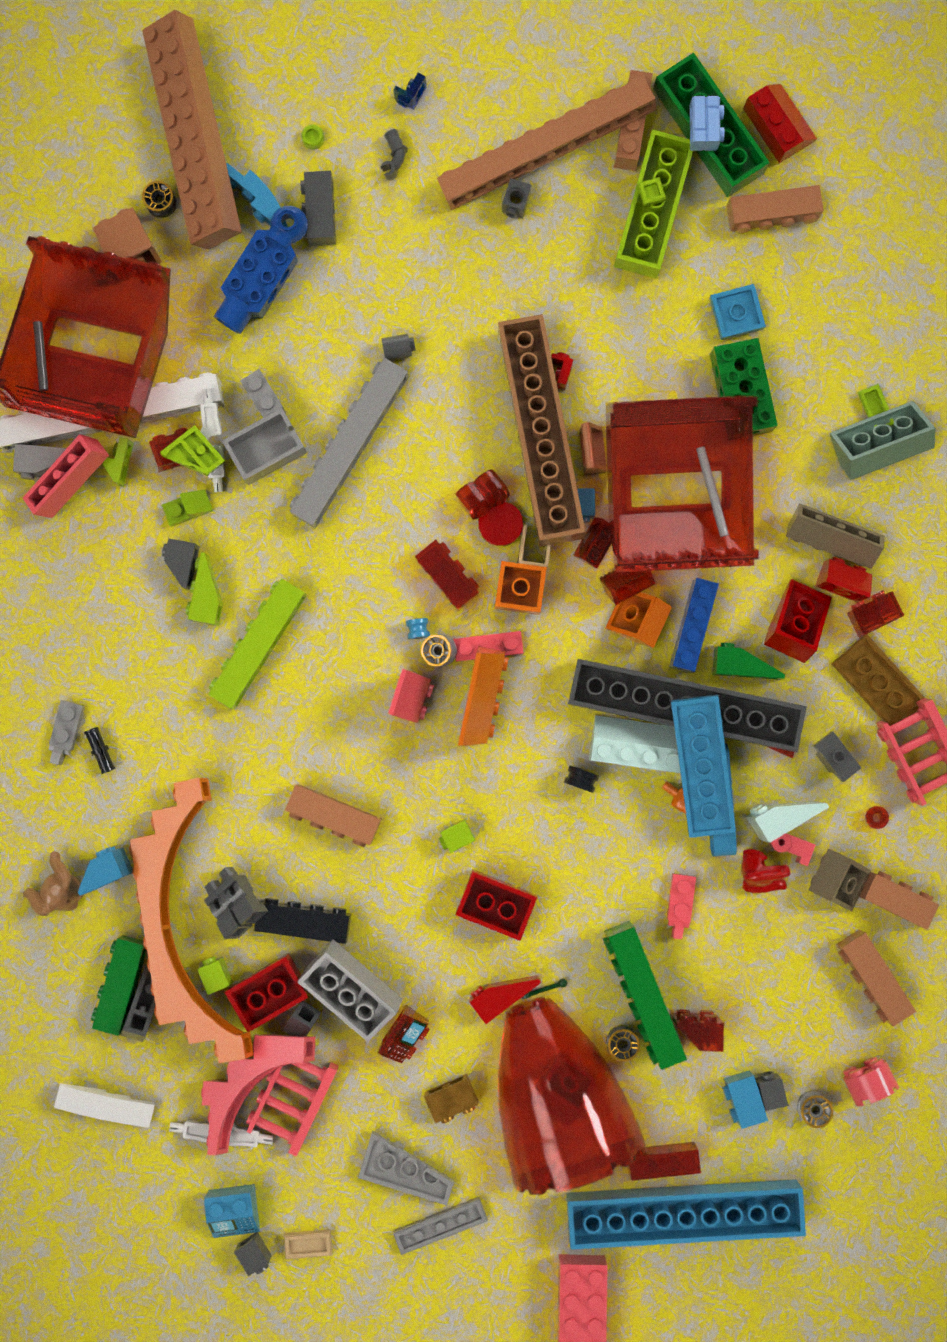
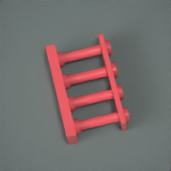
[876,698,947,806]
[246,1062,339,1157]

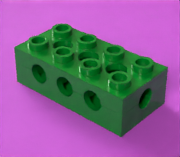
[709,338,778,441]

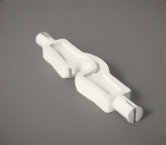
[200,388,225,492]
[169,1120,274,1147]

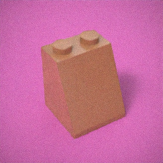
[93,207,162,282]

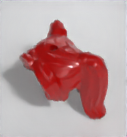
[741,849,791,893]

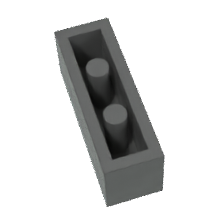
[300,171,336,246]

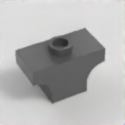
[813,731,861,782]

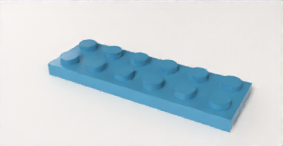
[671,694,736,838]

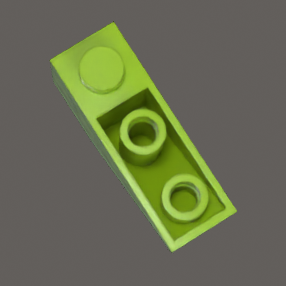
[186,552,223,626]

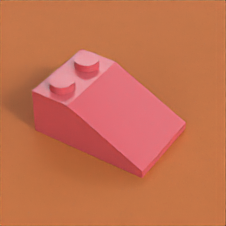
[388,669,434,723]

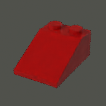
[764,579,832,663]

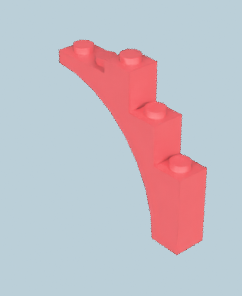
[201,1034,315,1155]

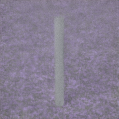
[696,446,729,537]

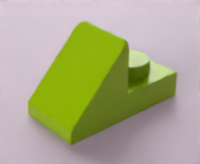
[102,437,134,487]
[162,490,213,527]

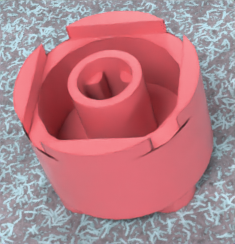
[843,1057,899,1106]

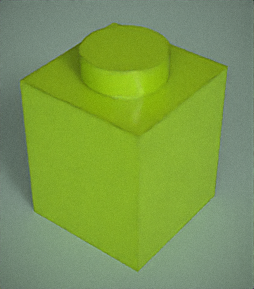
[438,819,475,853]
[197,956,233,995]

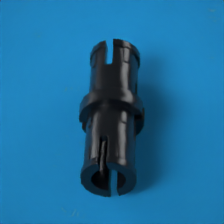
[84,727,116,774]

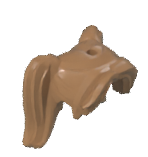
[23,851,84,916]

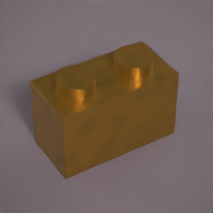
[424,1074,478,1124]

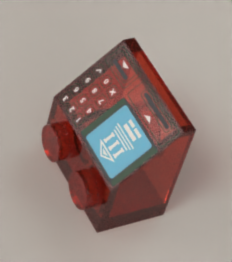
[377,1005,430,1064]

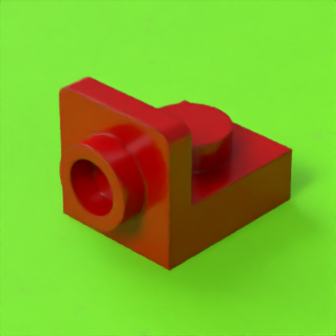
[551,352,574,391]

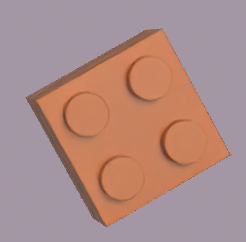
[495,561,547,615]

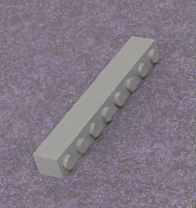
[289,358,409,529]

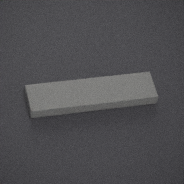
[393,1197,488,1255]

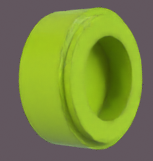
[301,125,324,150]

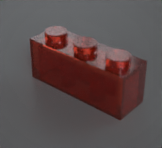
[415,540,479,611]
[626,1142,701,1181]

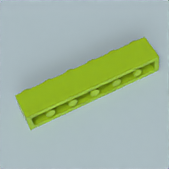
[208,578,307,710]

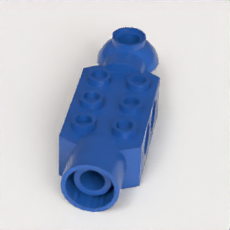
[213,206,308,335]

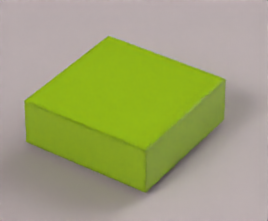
[637,177,666,208]

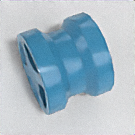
[406,618,430,639]

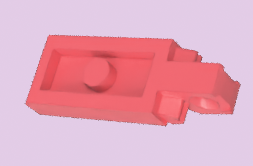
[667,873,696,940]

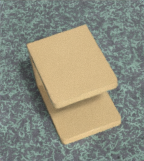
[517,525,551,568]

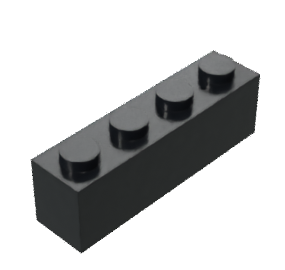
[254,898,352,944]

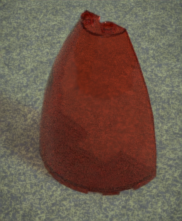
[498,996,646,1195]

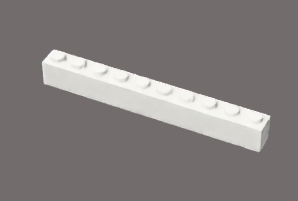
[0,373,225,452]

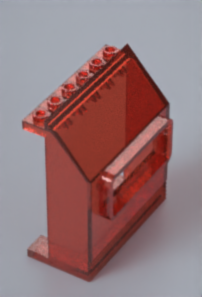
[0,236,171,438]
[605,395,759,573]

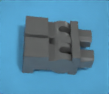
[204,867,268,939]

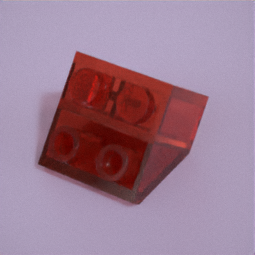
[670,1009,724,1052]

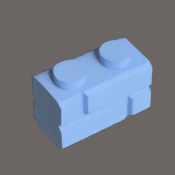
[690,96,725,151]

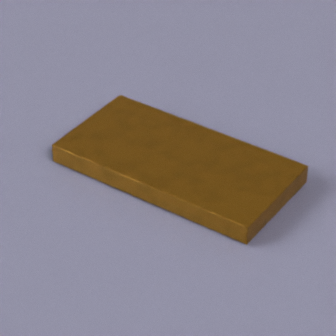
[831,634,925,726]

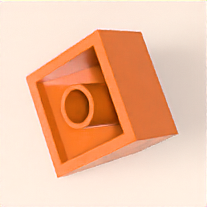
[606,587,672,648]

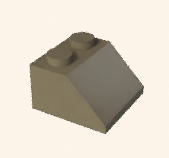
[809,849,871,912]

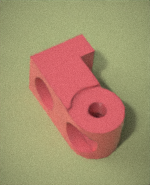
[769,833,816,866]

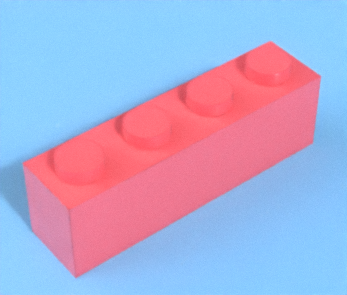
[23,434,109,518]

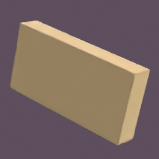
[284,1229,333,1259]

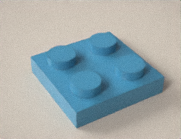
[709,284,766,340]

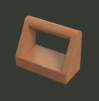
[579,422,607,475]

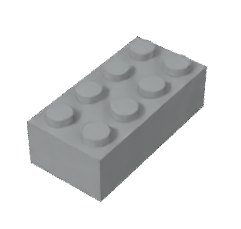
[297,940,402,1042]

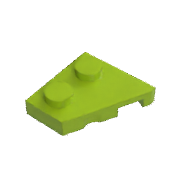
[160,425,225,476]

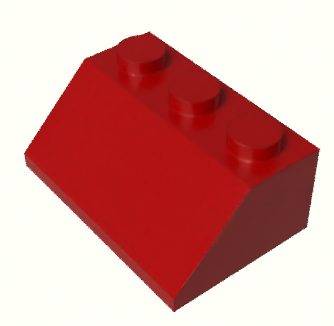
[743,84,817,164]

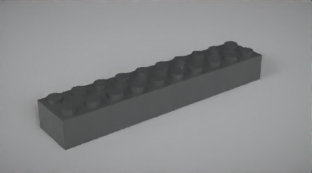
[568,659,807,752]

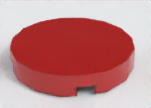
[478,501,523,547]

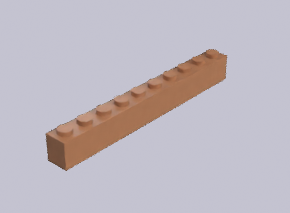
[437,76,657,210]

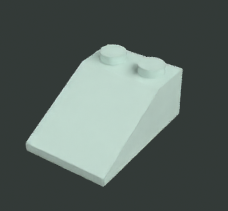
[746,801,829,843]

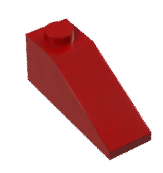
[469,975,541,1024]

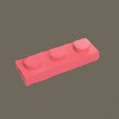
[453,631,524,662]

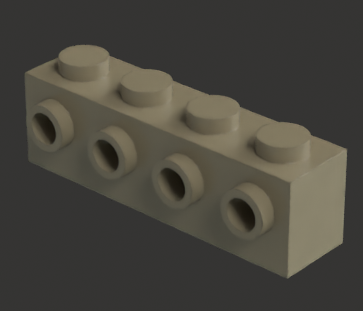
[786,503,885,569]

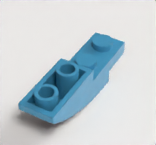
[226,163,288,228]

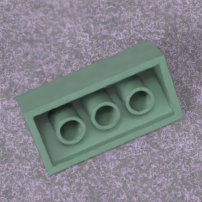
[830,401,936,480]

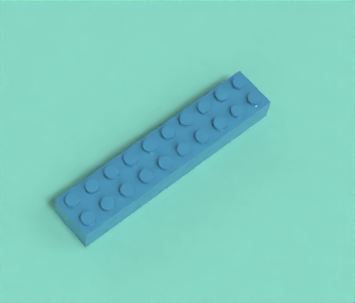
[566,1179,806,1250]

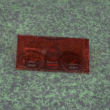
[574,517,619,569]

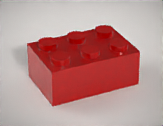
[455,869,537,941]
[225,953,311,1032]

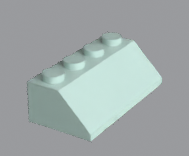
[589,715,681,773]

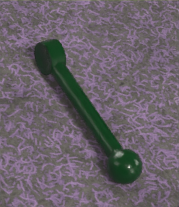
[522,979,567,999]

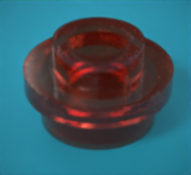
[865,806,889,829]

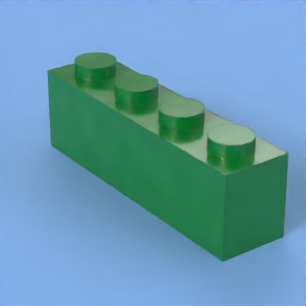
[91,935,147,1036]

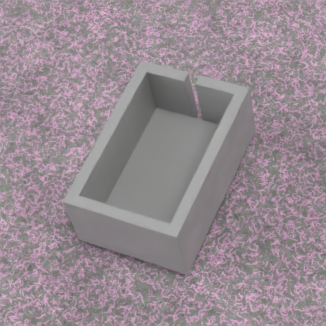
[222,408,307,485]

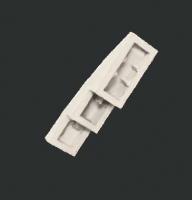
[54,1083,155,1128]

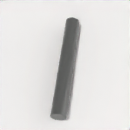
[33,321,49,391]

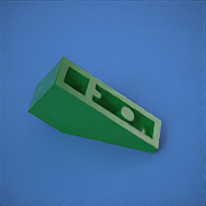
[712,643,785,680]

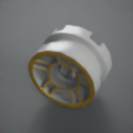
[421,635,457,667]
[797,1091,833,1128]

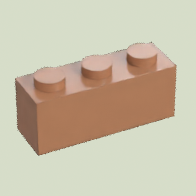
[859,871,939,930]

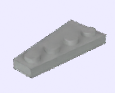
[358,1130,454,1206]

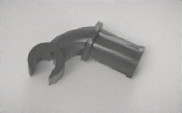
[380,129,408,180]

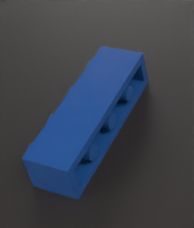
[669,578,719,673]

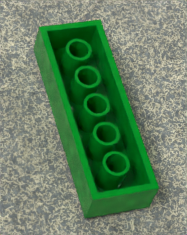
[653,52,770,198]
[602,921,687,1070]

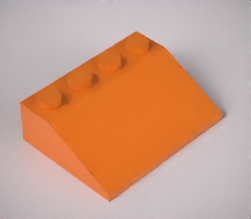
[458,646,509,746]

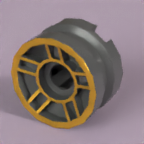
[606,1025,640,1062]

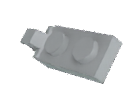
[49,700,85,765]

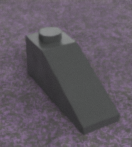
[121,963,156,1042]

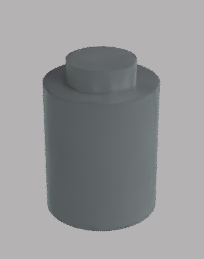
[381,334,416,360]

